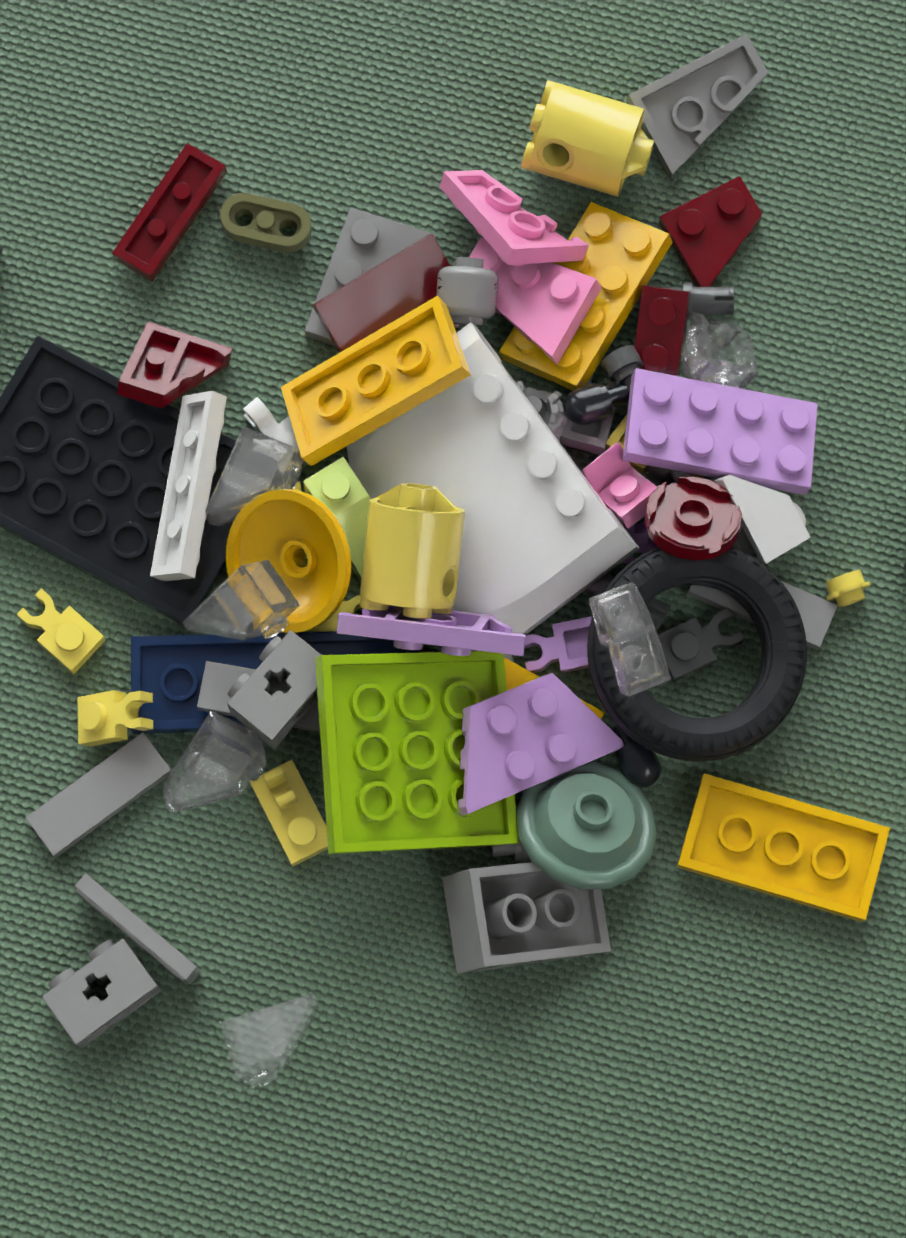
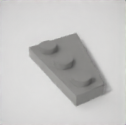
[626,33,768,178]
[304,207,437,346]

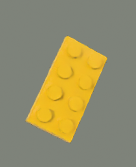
[499,202,673,391]
[281,296,471,466]
[676,773,890,922]

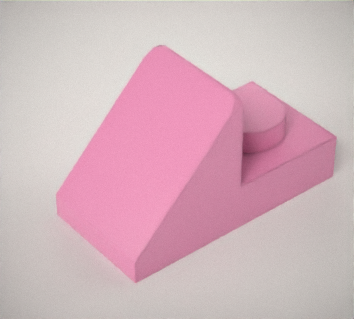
[581,442,657,529]

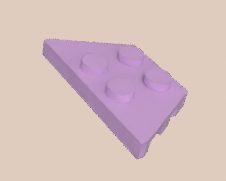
[337,605,526,656]
[458,673,624,815]

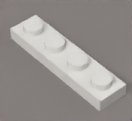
[150,391,227,581]

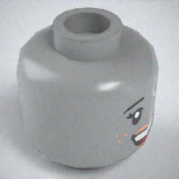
[436,257,498,326]

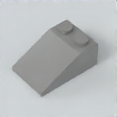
[442,862,611,974]

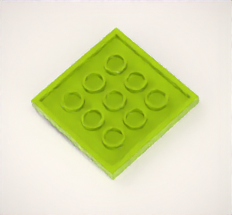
[315,651,518,855]

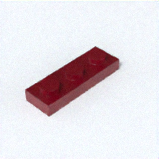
[112,143,227,282]

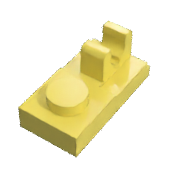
[249,760,328,867]

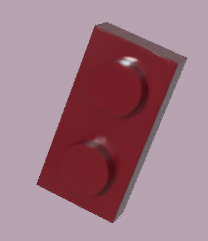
[634,285,691,376]

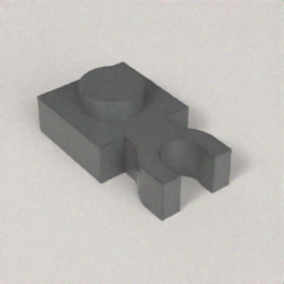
[652,608,744,682]

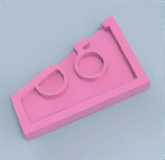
[439,170,589,266]
[469,237,601,365]

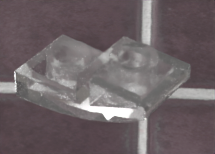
[589,582,671,697]

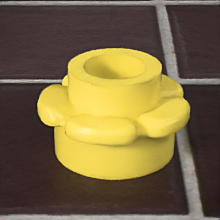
[825,570,871,608]

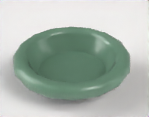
[516,761,657,890]

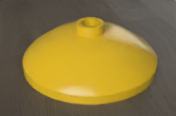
[226,489,351,633]

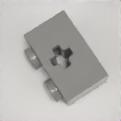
[227,630,321,750]
[42,938,161,1049]

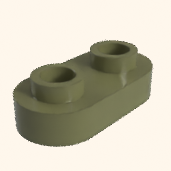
[220,193,312,253]

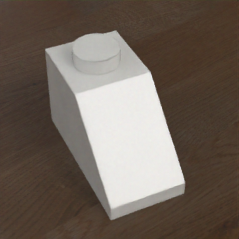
[711,475,811,564]

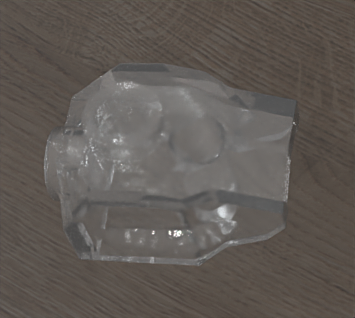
[682,312,758,388]

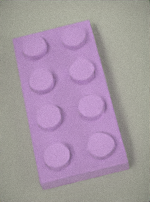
[622,368,818,495]

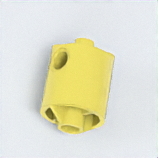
[521,80,654,197]
[360,483,465,619]

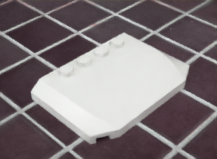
[346,322,640,635]

